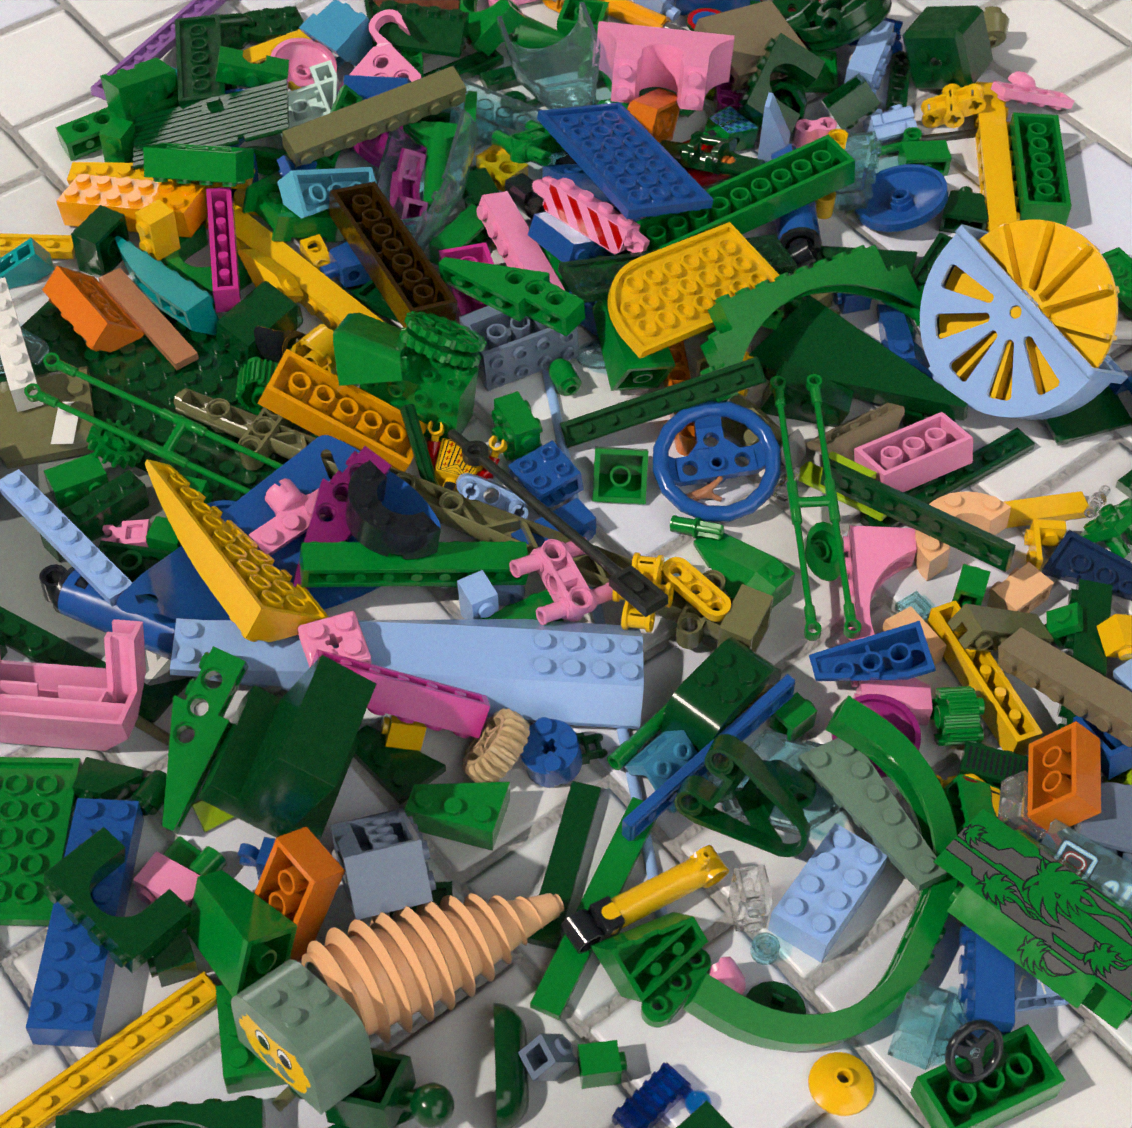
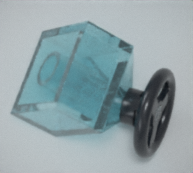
[887,980,1004,1084]

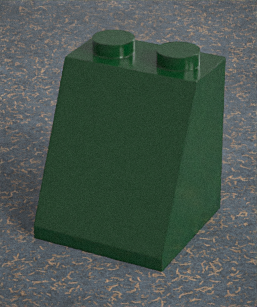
[216,281,298,365]

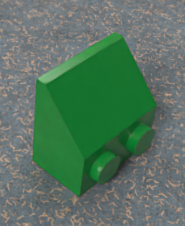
[592,446,649,504]

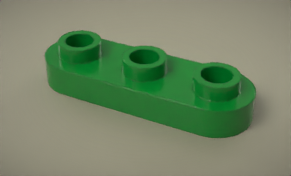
[641,948,711,1028]

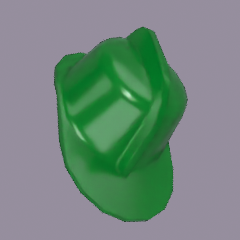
[803,522,844,581]

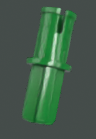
[670,515,724,540]

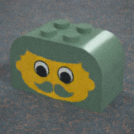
[231,959,375,1115]

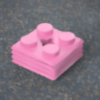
[298,611,371,668]

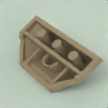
[806,403,905,461]

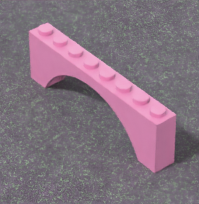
[843,525,933,725]

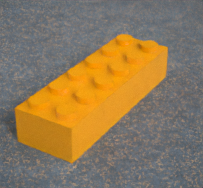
[56,174,208,238]
[257,349,427,472]

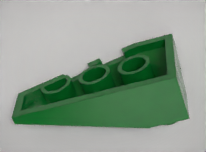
[693,533,795,608]

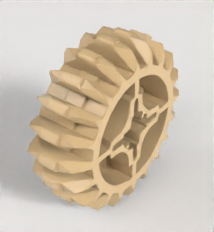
[462,708,530,783]

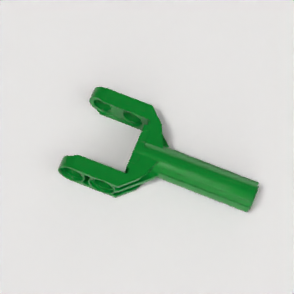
[405,90,477,214]

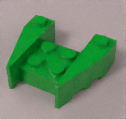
[242,171,345,242]

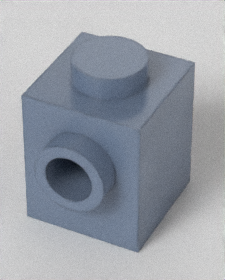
[518,1033,578,1081]

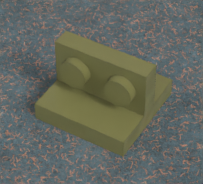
[721,393,782,447]

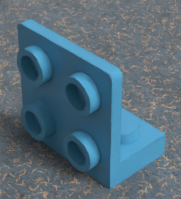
[624,730,713,813]

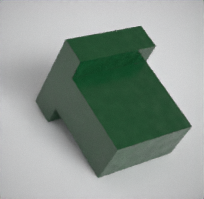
[198,655,376,841]

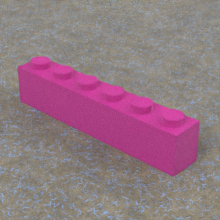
[206,187,241,313]
[311,649,490,738]

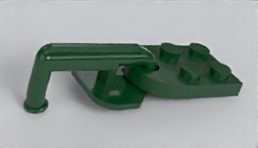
[220,6,304,50]

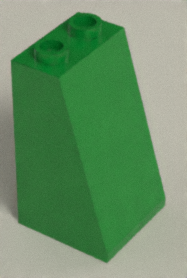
[592,294,675,391]
[186,870,298,997]

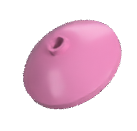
[271,38,337,89]

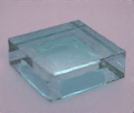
[894,591,933,620]

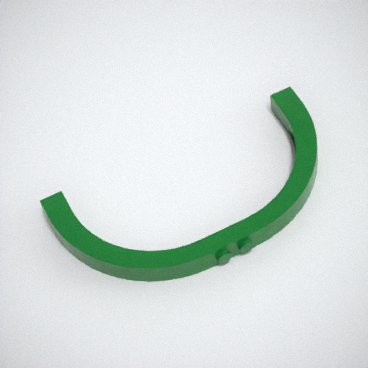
[683,695,958,1052]

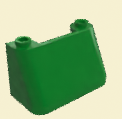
[333,313,410,386]

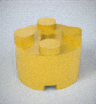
[291,324,338,376]

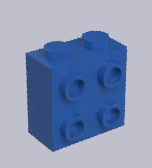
[508,440,584,515]

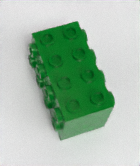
[359,347,479,442]

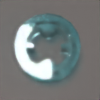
[750,933,780,965]

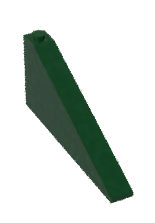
[749,295,968,421]

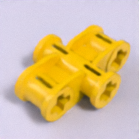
[921,83,986,128]
[612,552,674,633]

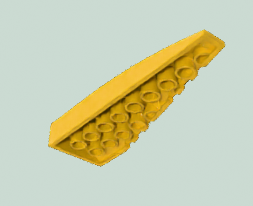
[145,459,329,642]

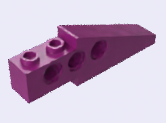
[293,446,391,590]

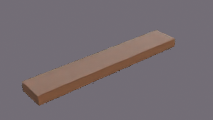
[98,268,199,370]

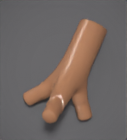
[686,476,723,502]

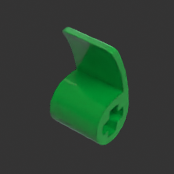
[163,836,227,876]

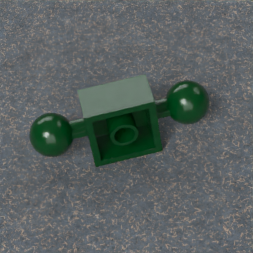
[287,1048,455,1128]

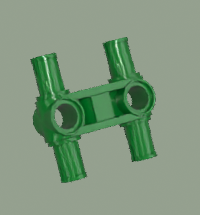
[491,120,564,166]

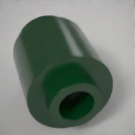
[131,770,167,816]

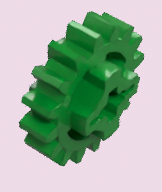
[86,419,145,469]

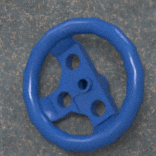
[653,401,781,522]

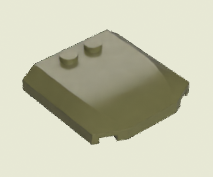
[0,366,95,469]

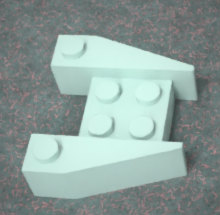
[248,60,340,150]

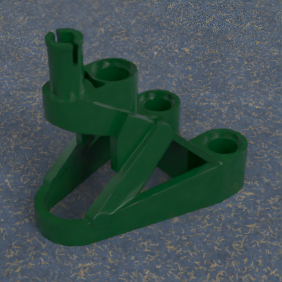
[674,734,816,858]

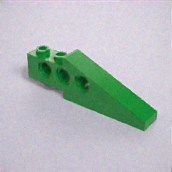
[438,257,585,337]
[162,646,249,834]

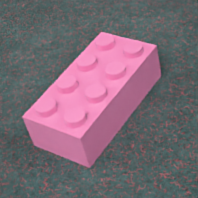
[854,412,973,492]

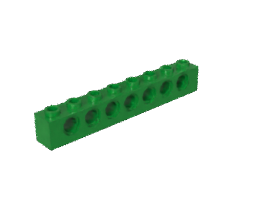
[55,83,237,161]

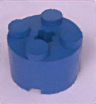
[520,717,582,788]

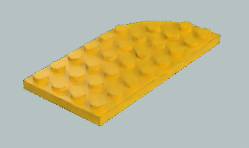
[608,222,779,358]

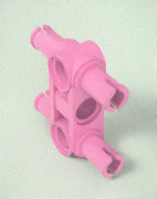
[509,537,613,625]

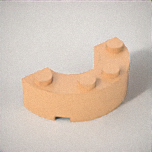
[914,492,1011,581]

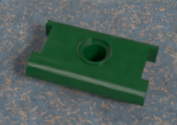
[98,540,173,595]

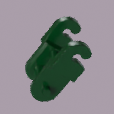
[576,732,608,765]

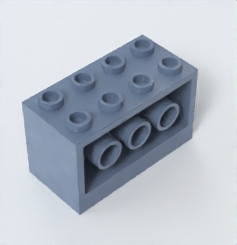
[459,283,579,391]
[330,808,436,920]

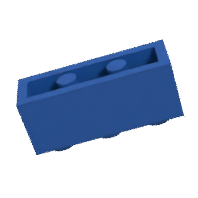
[511,498,597,547]

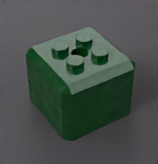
[902,5,993,90]

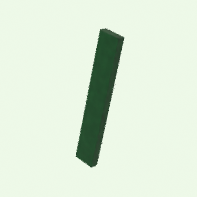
[527,781,601,950]

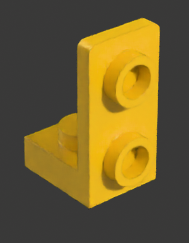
[1024,519,1067,571]

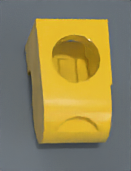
[300,234,330,270]

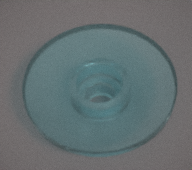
[576,339,606,369]

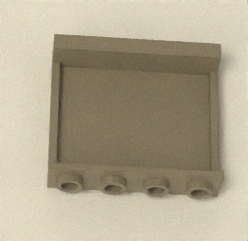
[694,0,807,91]

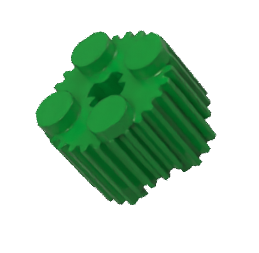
[236,357,279,415]
[930,686,985,746]

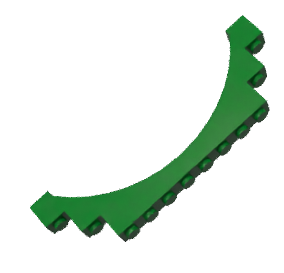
[700,245,925,403]

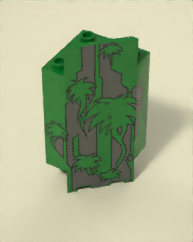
[933,808,1132,1030]

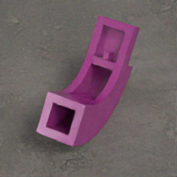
[390,148,428,226]

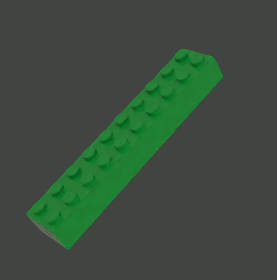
[626,134,855,260]

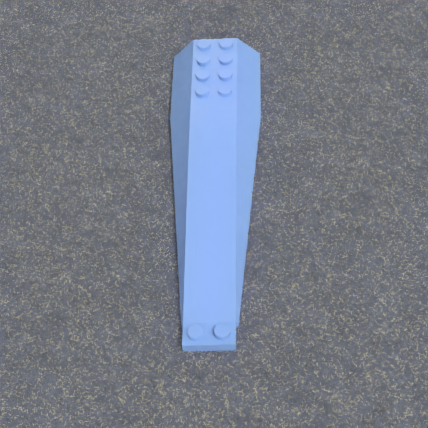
[170,618,644,729]

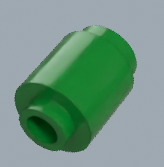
[549,358,582,396]

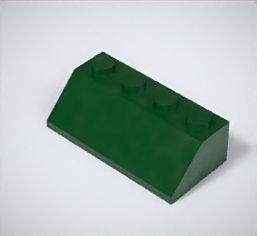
[372,0,469,58]

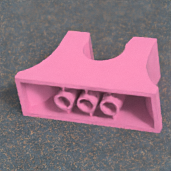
[595,21,734,111]

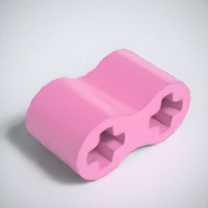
[792,117,837,148]

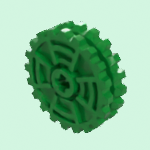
[399,311,487,368]

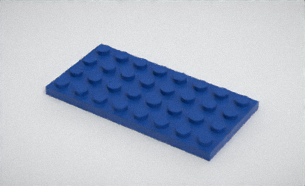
[537,102,714,220]

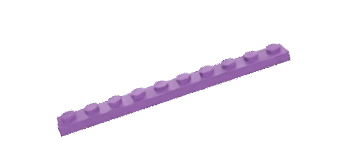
[91,0,227,100]

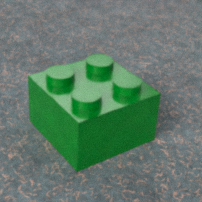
[557,0,609,48]

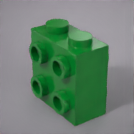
[491,391,543,463]

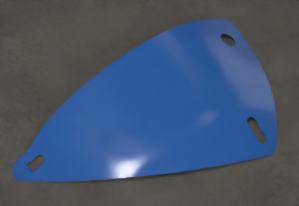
[117,435,441,620]

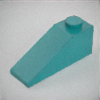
[0,238,54,289]

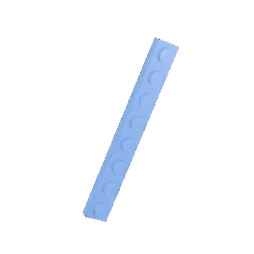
[0,469,132,607]

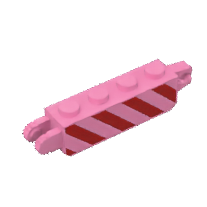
[532,176,650,255]

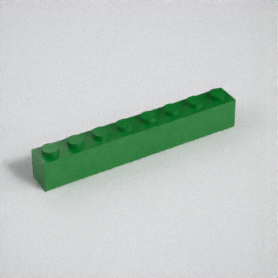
[299,541,529,587]

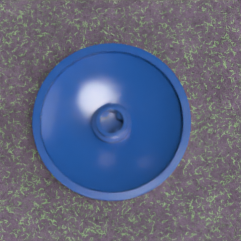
[853,164,949,232]

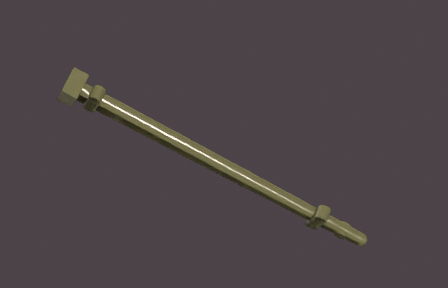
[174,388,774,652]

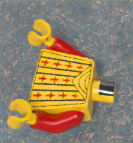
[427,421,507,493]

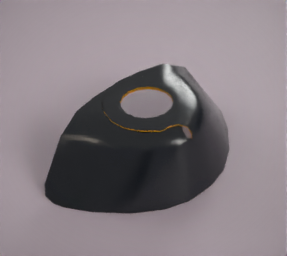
[254,326,306,363]

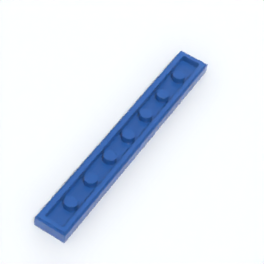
[622,674,795,842]

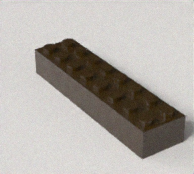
[329,181,458,327]

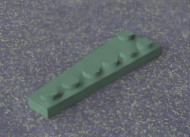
[798,738,947,891]

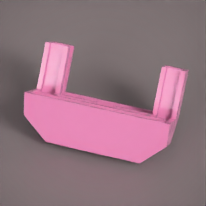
[0,619,146,751]

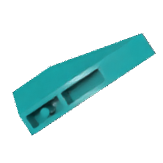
[115,236,219,335]

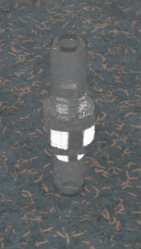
[1084,485,1111,518]

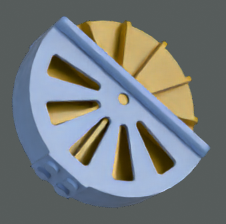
[920,220,1128,420]

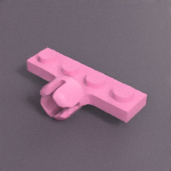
[991,71,1074,110]
[248,478,347,556]

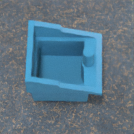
[299,0,374,70]

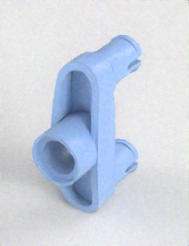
[456,473,528,519]

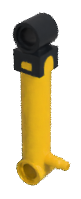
[561,845,729,954]

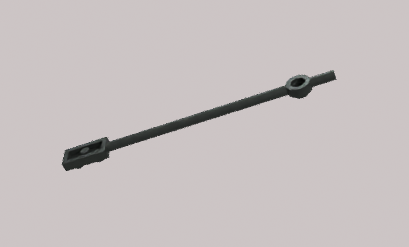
[448,429,668,617]

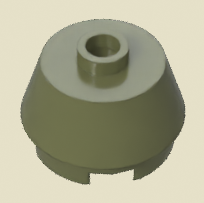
[984,6,1009,48]

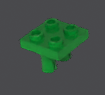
[1080,498,1132,558]

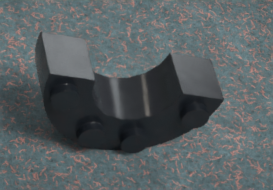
[505,155,577,220]
[345,460,441,559]

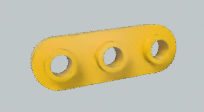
[662,557,731,622]

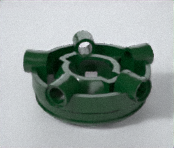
[786,0,892,52]

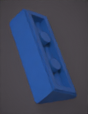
[344,75,411,101]

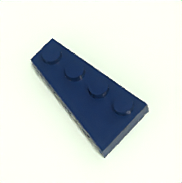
[1042,530,1132,601]

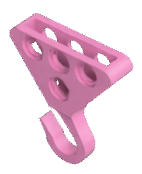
[339,10,422,90]

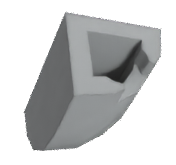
[778,429,806,473]

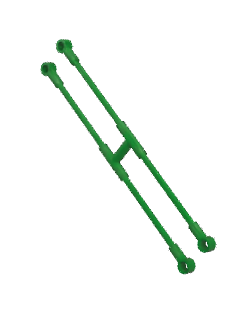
[24,352,283,494]
[769,374,861,641]

